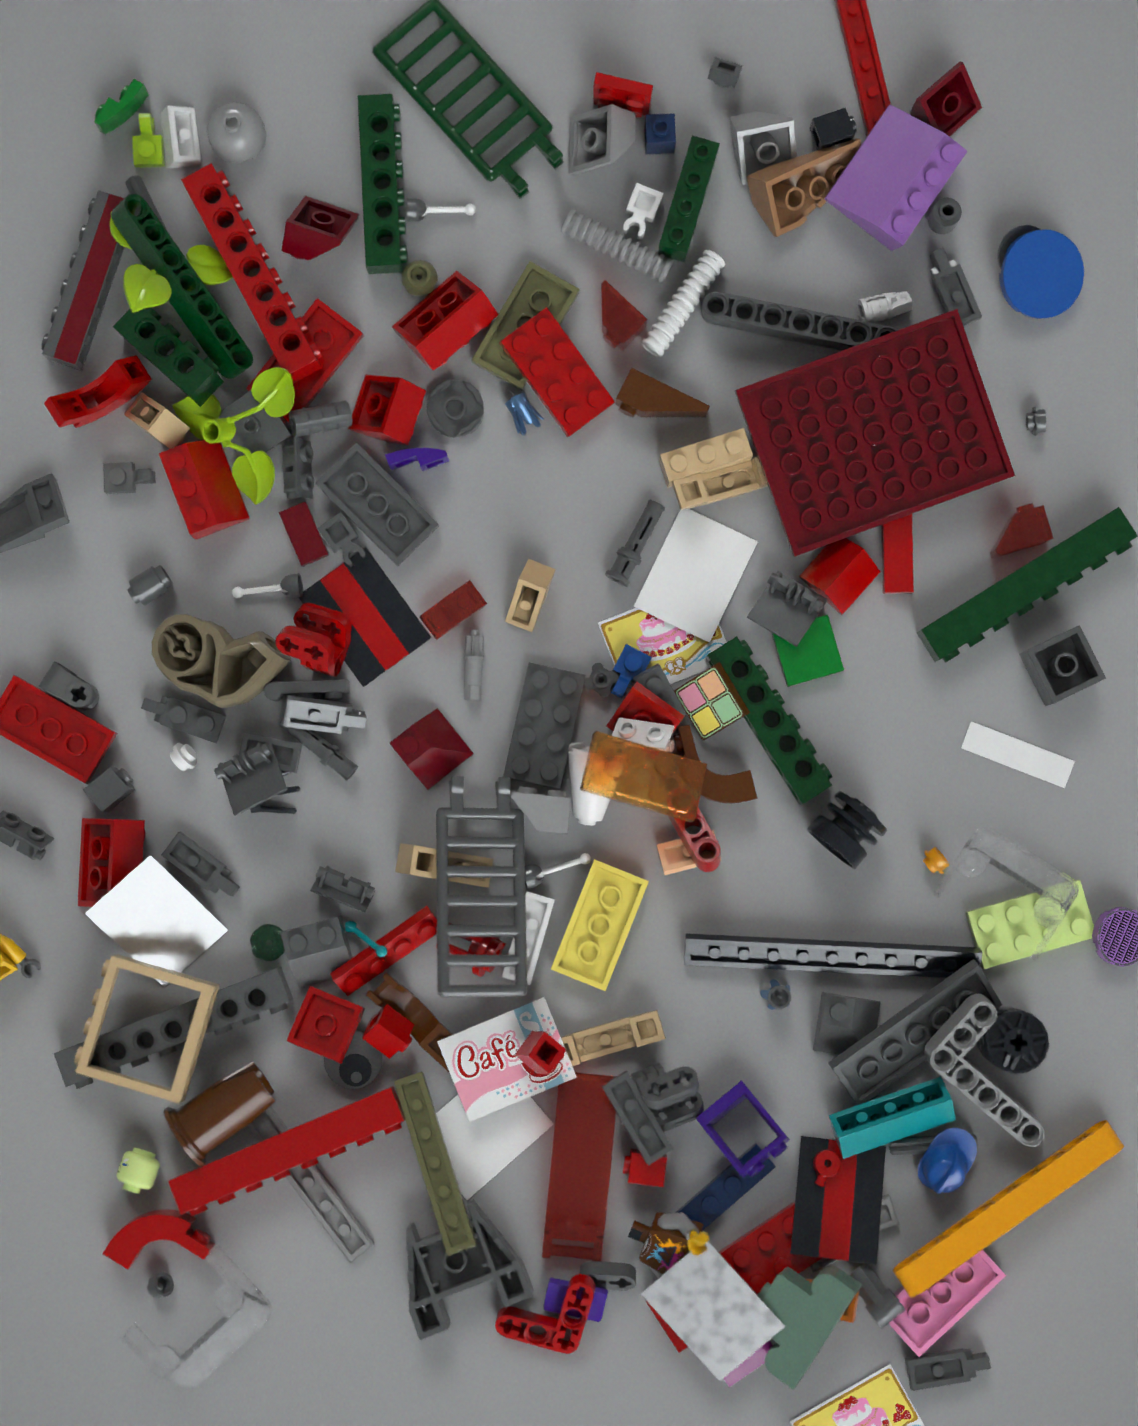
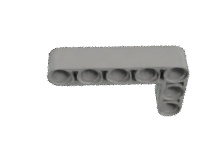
[924,994,1045,1147]

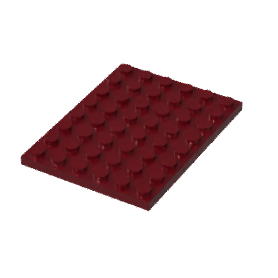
[734,309,1015,557]

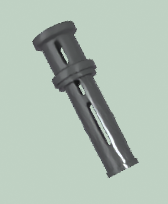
[605,500,665,587]

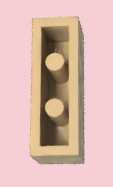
[659,428,753,488]

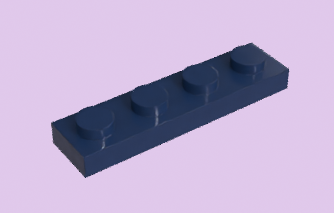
[675,1143,776,1232]

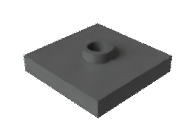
[219,390,293,456]

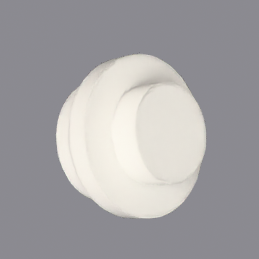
[170,743,197,771]

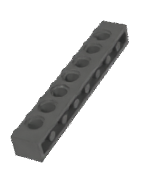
[53,966,293,1089]

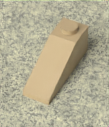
[395,843,493,888]

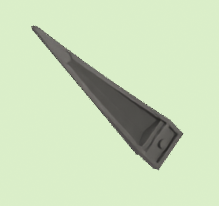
[0,473,70,553]

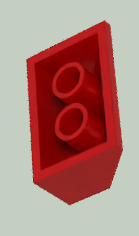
[392,271,499,371]
[158,440,250,540]
[78,818,146,907]

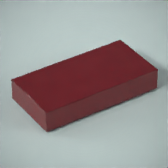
[279,501,329,567]

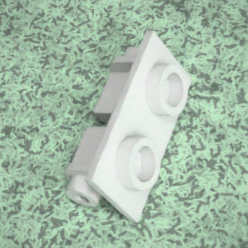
[610,718,675,754]

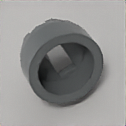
[147,1272,174,1298]

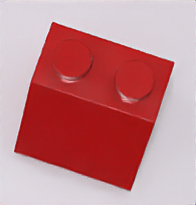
[347,374,426,445]

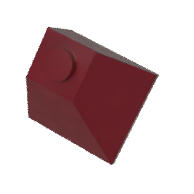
[281,196,359,261]
[390,708,474,790]

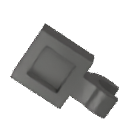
[103,462,156,494]

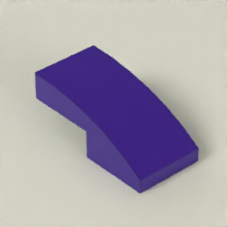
[385,448,449,471]

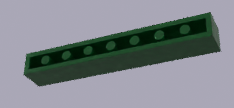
[916,507,1138,663]

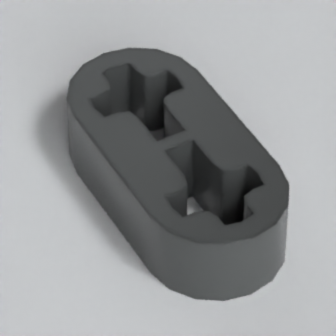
[580,1261,636,1291]

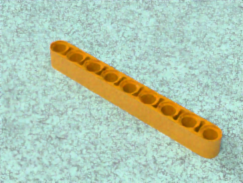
[893,1120,1124,1297]

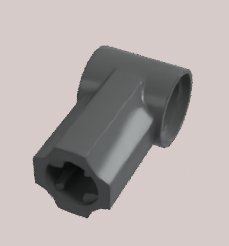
[850,1263,906,1328]

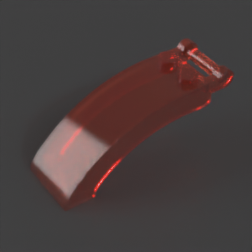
[542,1072,616,1262]

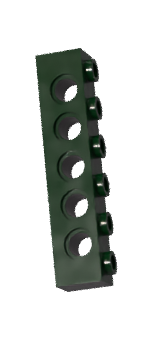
[358,94,408,274]
[705,636,833,805]

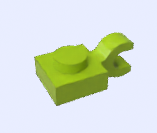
[132,113,165,168]

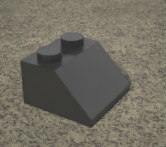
[280,916,353,988]

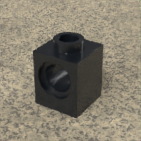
[809,107,857,151]

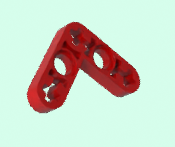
[495,1274,595,1354]

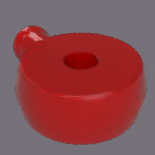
[813,1149,841,1187]

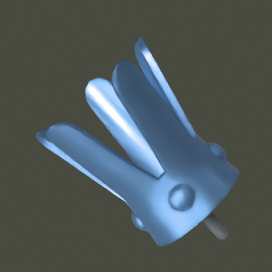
[505,391,544,435]
[760,979,791,1010]

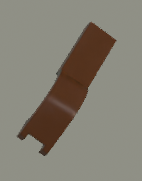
[366,972,454,1073]

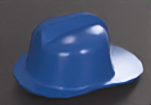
[917,1127,977,1194]

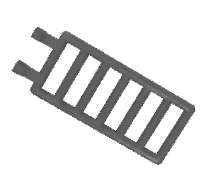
[436,776,527,997]

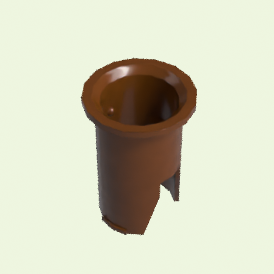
[163,1062,275,1166]

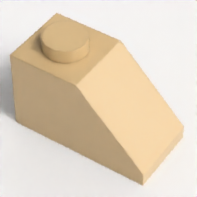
[124,392,190,449]
[505,559,556,632]

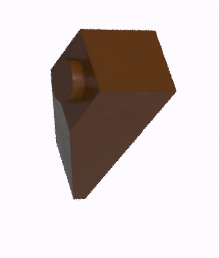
[615,367,710,417]

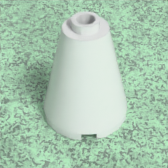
[568,742,627,826]

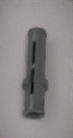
[279,719,359,781]

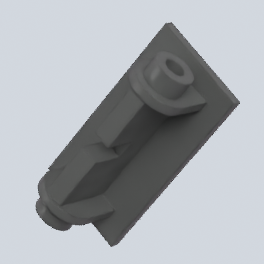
[282,437,314,499]
[0,810,54,860]
[310,866,375,913]

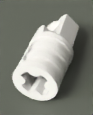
[857,291,913,323]

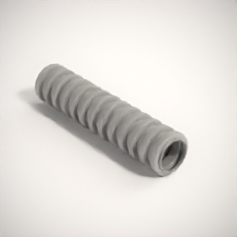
[562,209,673,283]

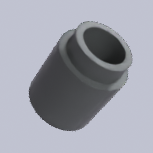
[928,198,962,234]
[127,565,173,606]

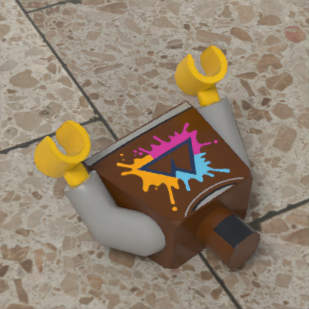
[628,1212,709,1279]

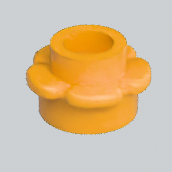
[923,847,950,874]

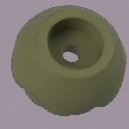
[401,260,438,296]

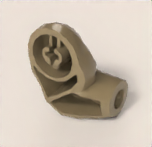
[152,614,292,708]

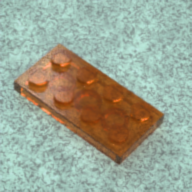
[580,731,707,822]

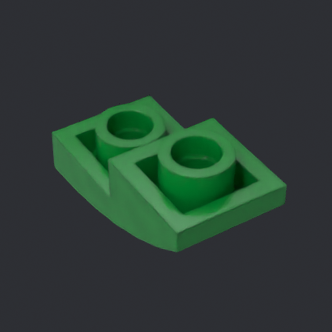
[94,78,149,134]

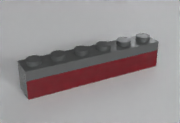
[41,190,124,371]

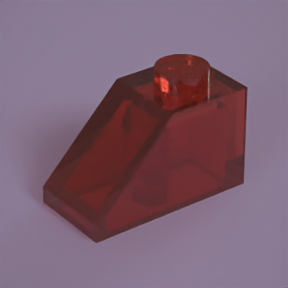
[601,280,648,351]
[990,503,1054,559]

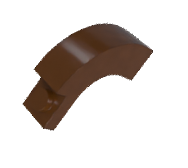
[673,724,758,804]

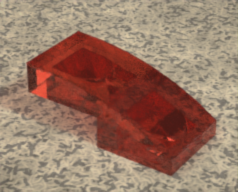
[419,580,487,641]

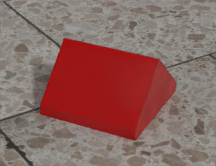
[799,538,881,615]

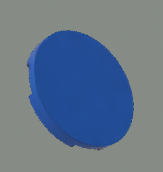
[999,230,1084,319]

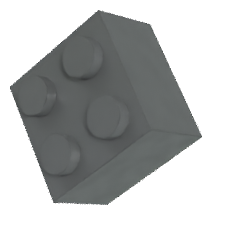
[1019,625,1106,706]

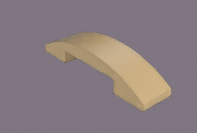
[672,457,768,510]
[561,1010,666,1066]

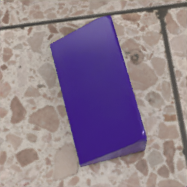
[543,1277,608,1322]

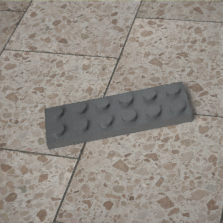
[828,959,1003,1105]

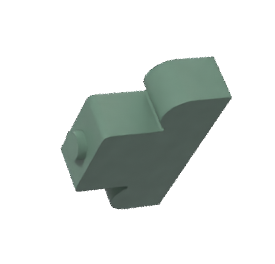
[758,1266,862,1390]

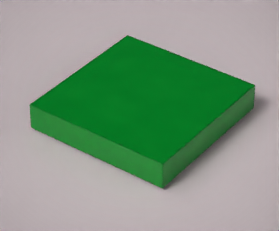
[771,615,844,687]

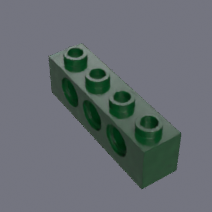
[657,135,720,263]
[113,307,224,407]

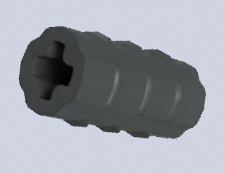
[288,400,352,437]

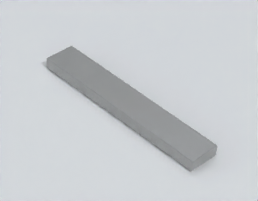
[247,1106,375,1263]

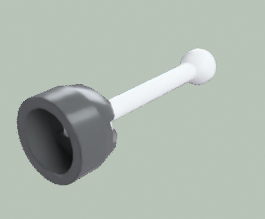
[407,198,476,222]
[232,573,303,598]
[525,853,591,890]

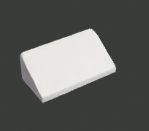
[161,105,201,168]

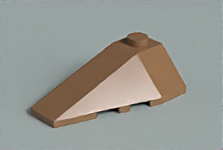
[747,138,861,237]

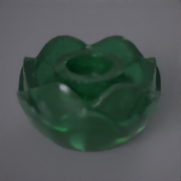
[250,924,285,962]

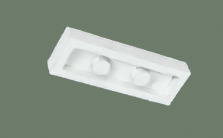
[502,891,555,985]

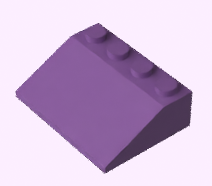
[824,104,967,251]

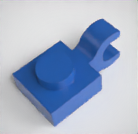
[611,644,652,698]

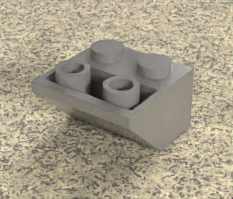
[511,787,572,834]

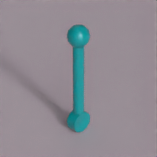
[345,921,387,957]

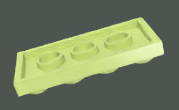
[965,880,1094,969]

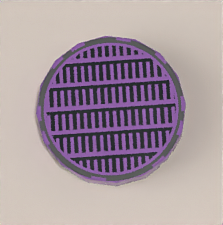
[1092,907,1138,967]

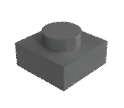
[707,57,742,88]

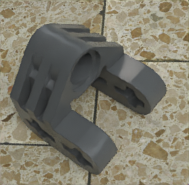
[631,1063,704,1132]

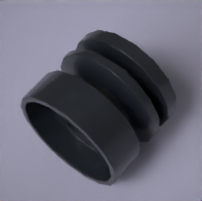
[807,791,887,869]
[977,1006,1049,1074]

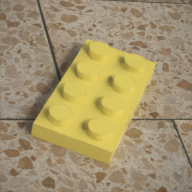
[551,859,649,991]

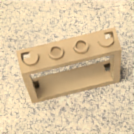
[74,954,220,1104]

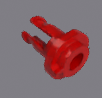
[436,922,506,977]

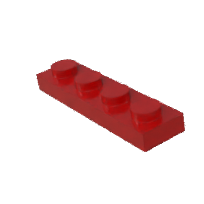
[330,906,437,996]

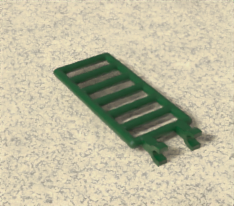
[372,0,563,199]

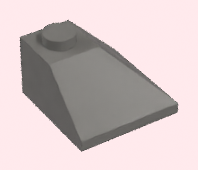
[569,104,636,175]
[730,111,797,185]

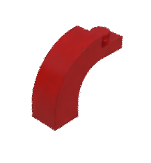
[44,355,152,428]
[103,1209,215,1270]

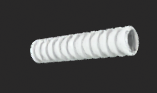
[641,250,726,357]

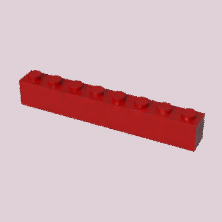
[168,1086,405,1217]

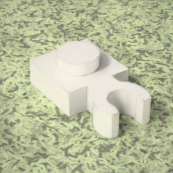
[623,183,664,239]

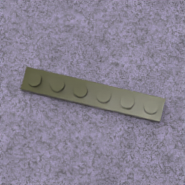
[394,1072,478,1256]

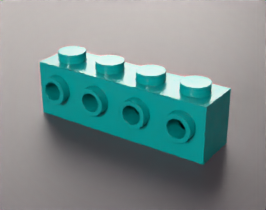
[829,1076,956,1159]

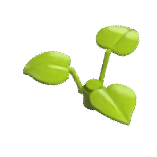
[109,211,233,313]
[172,367,295,505]

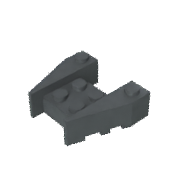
[406,1199,534,1340]

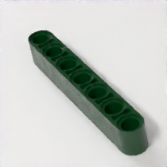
[111,194,253,379]

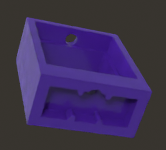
[695,1080,790,1178]

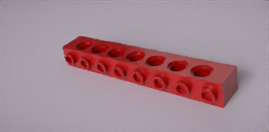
[181,163,322,384]

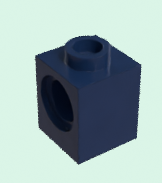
[644,113,676,155]

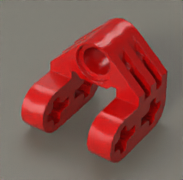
[275,603,352,677]

